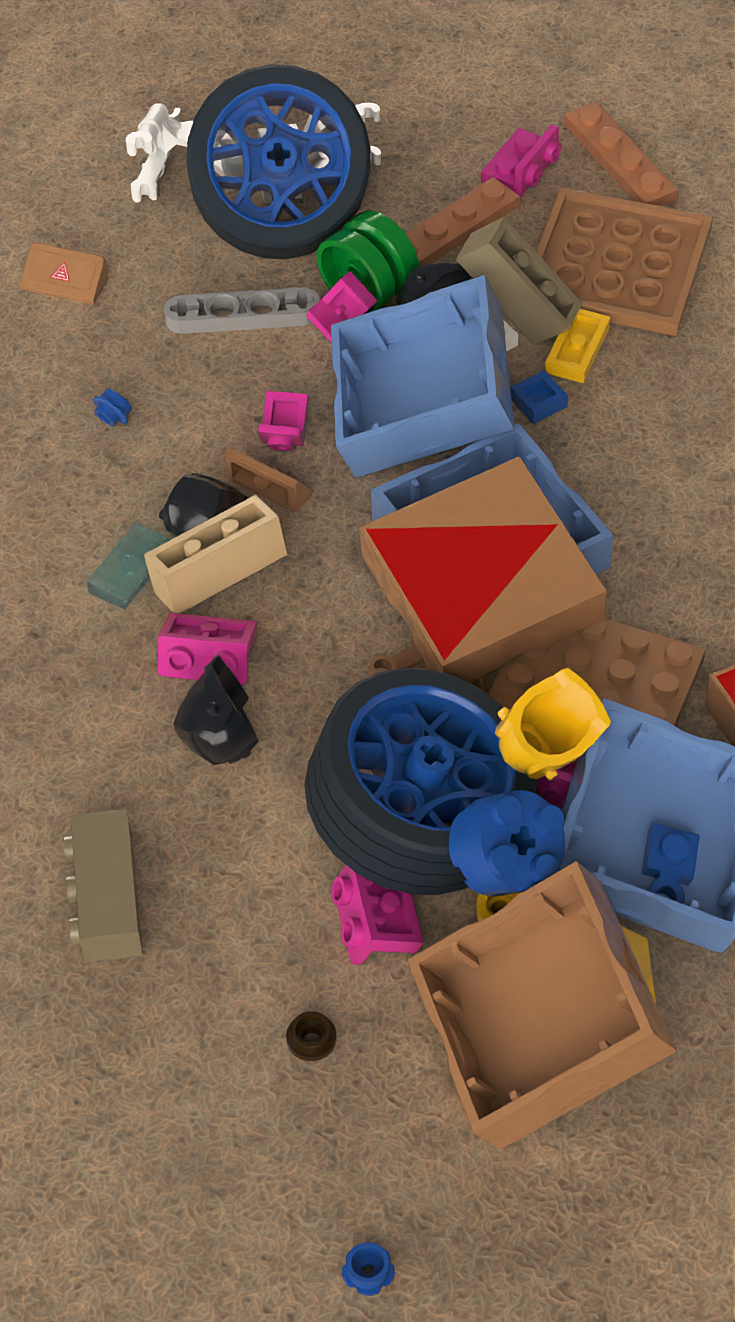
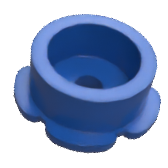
[93,389,132,427]
[342,1242,395,1296]

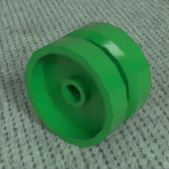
[316,210,419,313]

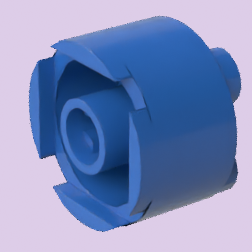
[449,790,565,896]

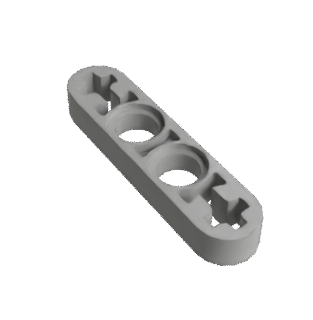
[164,287,320,334]

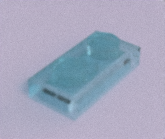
[87,523,171,610]

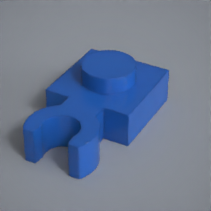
[642,823,700,904]

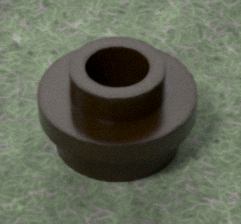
[286,1011,337,1061]

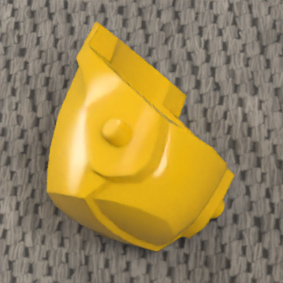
[495,668,611,780]

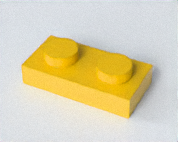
[545,308,611,384]

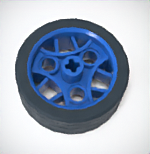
[186,64,371,259]
[304,668,537,895]

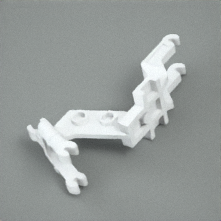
[126,102,381,203]

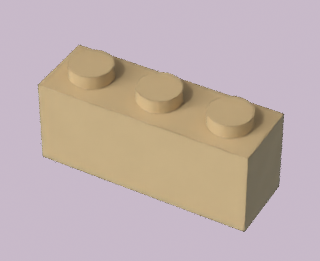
[144,495,287,614]

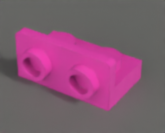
[481,124,562,198]
[158,613,257,685]
[331,865,424,965]

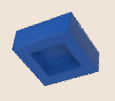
[510,370,568,424]

